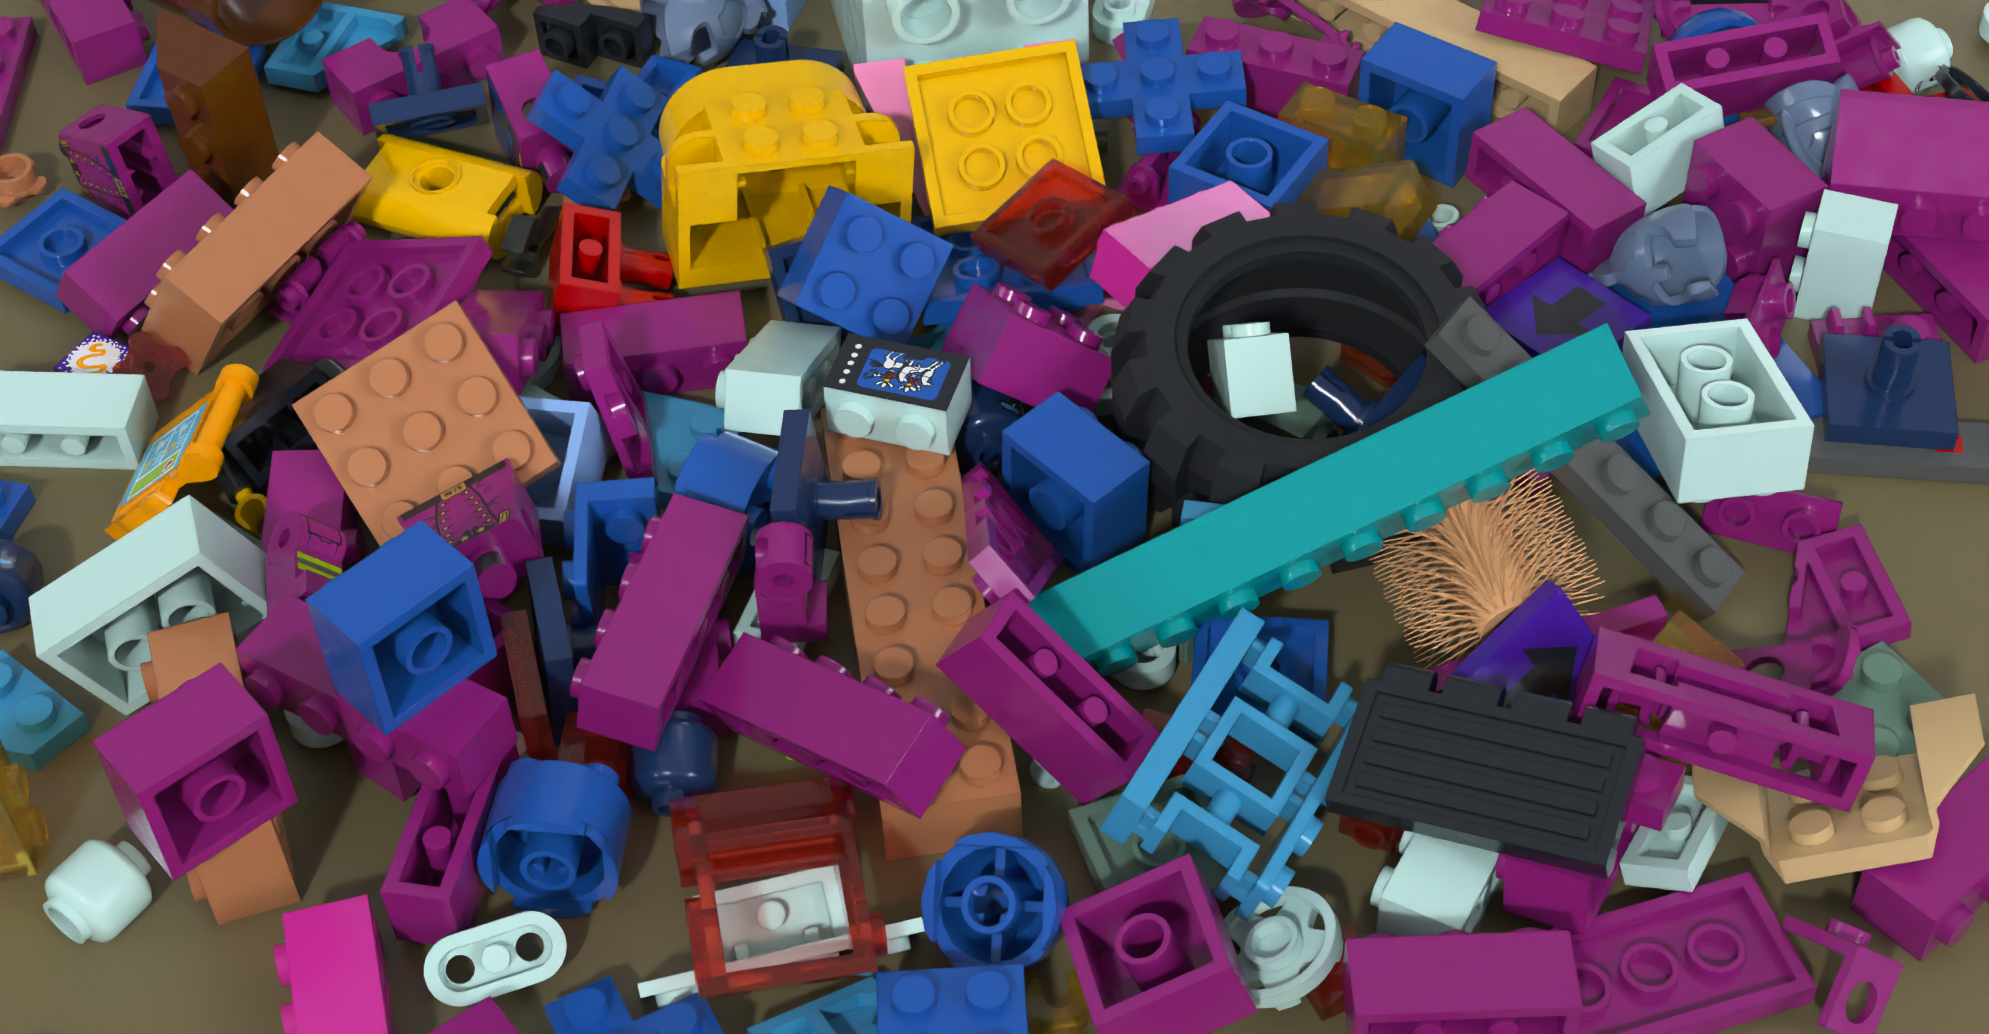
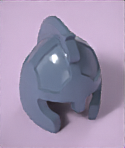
[640,0,768,67]
[1763,73,1859,178]
[1587,203,1727,306]

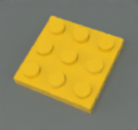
[903,39,1109,236]

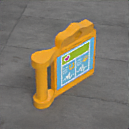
[104,363,259,541]

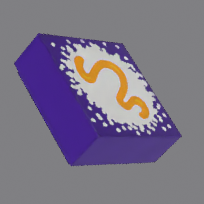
[53,331,144,374]

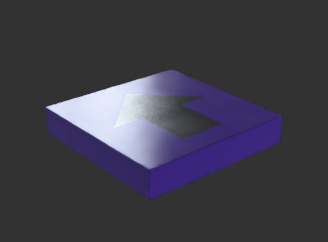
[1486,257,1652,358]
[1450,580,1595,723]

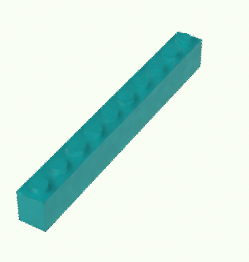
[1027,323,1651,676]

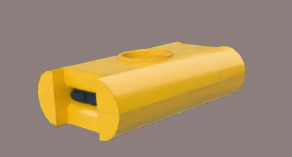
[350,133,543,260]

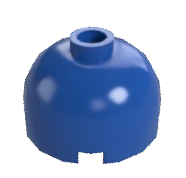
[921,832,1070,972]

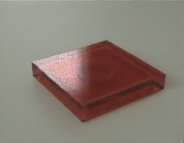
[970,158,1135,292]
[500,609,559,761]

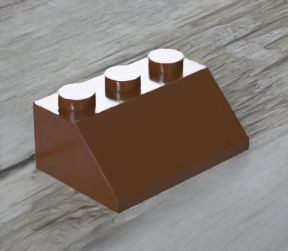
[155,10,279,209]

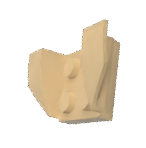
[1691,693,1985,884]

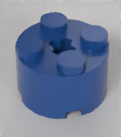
[674,428,778,574]
[477,758,633,919]

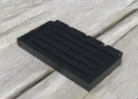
[1324,662,1646,879]

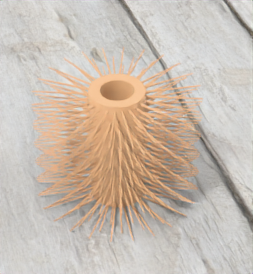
[1369,469,1605,669]

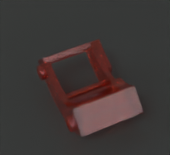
[668,777,888,1001]

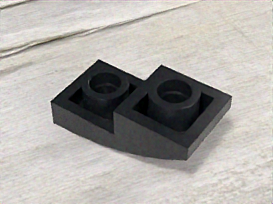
[533,4,655,69]

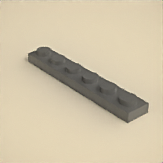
[1424,296,1745,622]

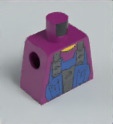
[485,49,574,193]

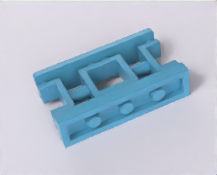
[1099,607,1358,922]

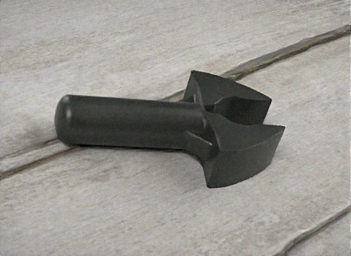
[501,206,560,278]

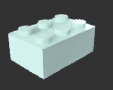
[1622,318,1814,504]
[28,495,267,716]

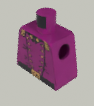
[59,104,178,220]
[397,458,544,599]

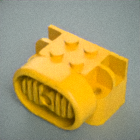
[659,60,915,289]

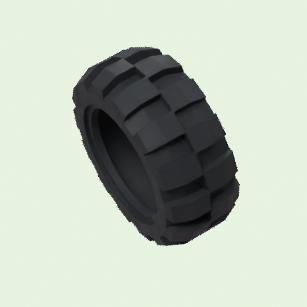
[1111,202,1488,574]

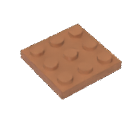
[292,301,562,547]

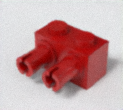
[547,202,674,337]

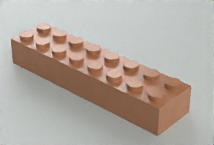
[820,408,1023,861]

